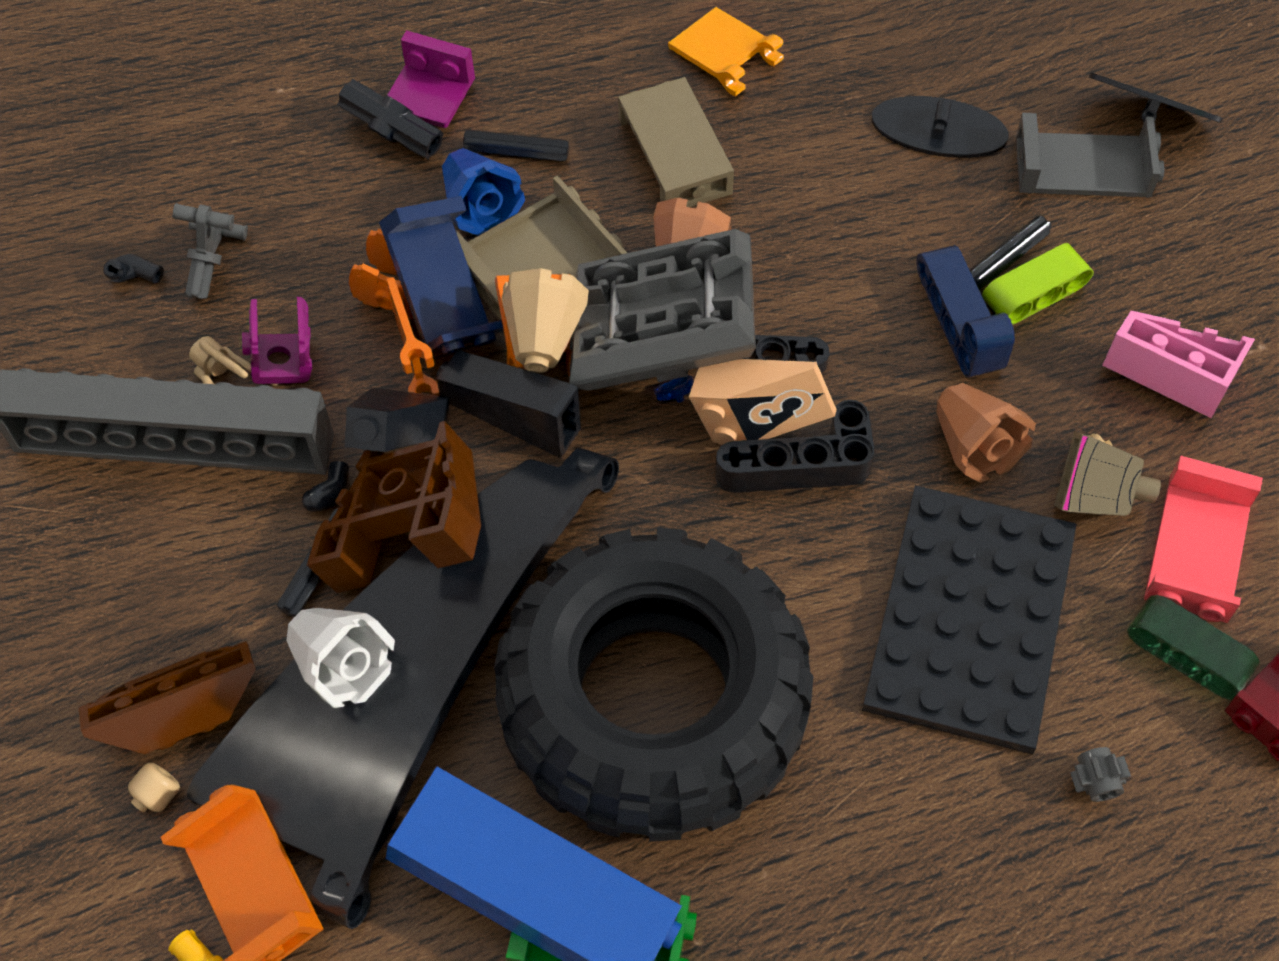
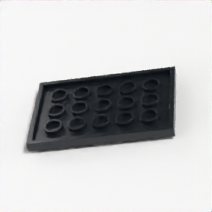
[862,485,1077,755]

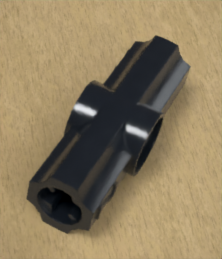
[337,79,444,160]

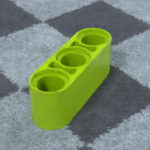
[982,243,1094,325]

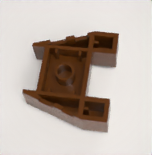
[307,421,481,593]

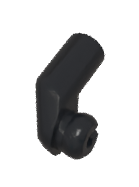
[103,253,164,284]
[302,461,349,512]

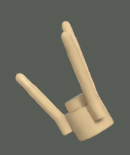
[189,336,278,386]

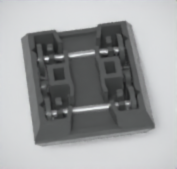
[569,229,756,391]

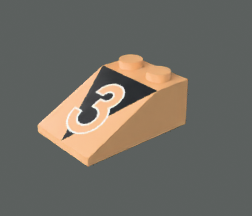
[689,359,837,445]

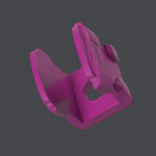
[242,297,312,384]

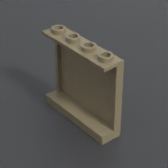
[457,175,627,320]

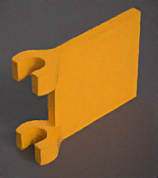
[668,7,784,96]

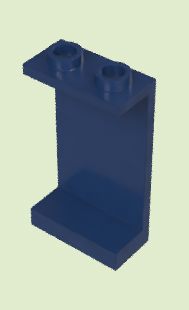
[379,196,503,355]

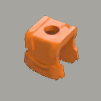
[349,229,413,319]

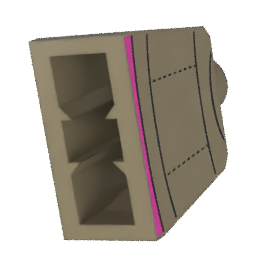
[1054,431,1161,516]

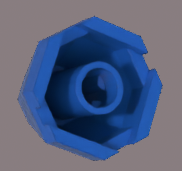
[442,148,525,236]

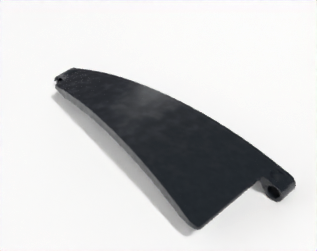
[187,448,619,929]

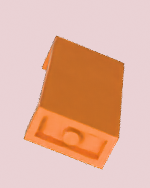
[161,784,324,961]

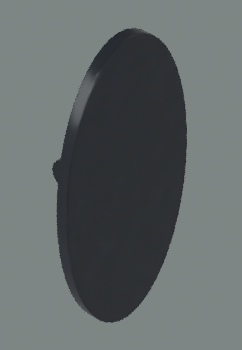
[1089,72,1223,123]
[872,96,1009,158]

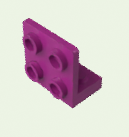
[387,30,475,128]

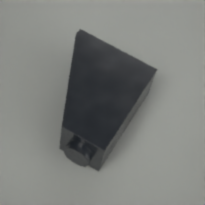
[345,388,450,452]

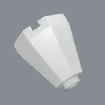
[286,608,395,708]

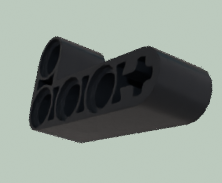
[715,399,874,493]

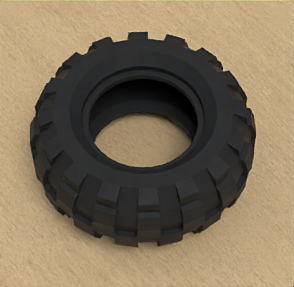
[494,527,814,842]

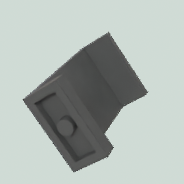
[1016,113,1165,197]

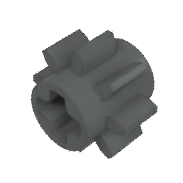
[1070,747,1131,802]

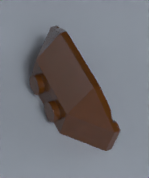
[78,641,256,755]

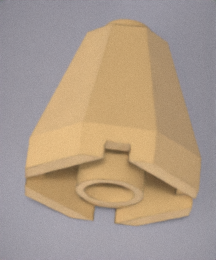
[502,268,589,373]

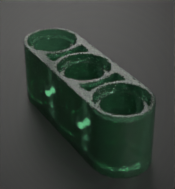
[1127,595,1260,700]

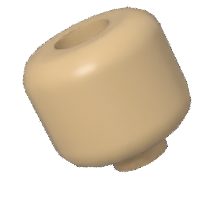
[128,763,180,812]

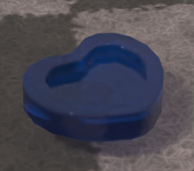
[654,375,694,403]

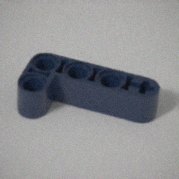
[916,245,1015,378]

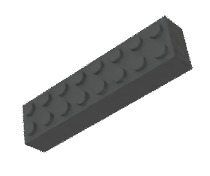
[0,368,334,475]

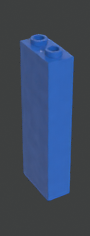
[385,767,682,961]

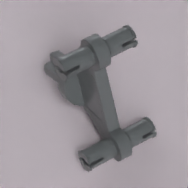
[172,203,248,299]

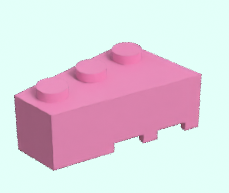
[1102,311,1255,418]

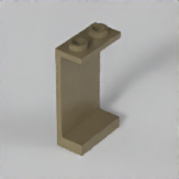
[618,77,734,207]

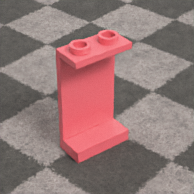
[1144,456,1263,623]

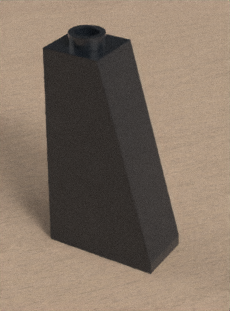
[436,350,581,459]

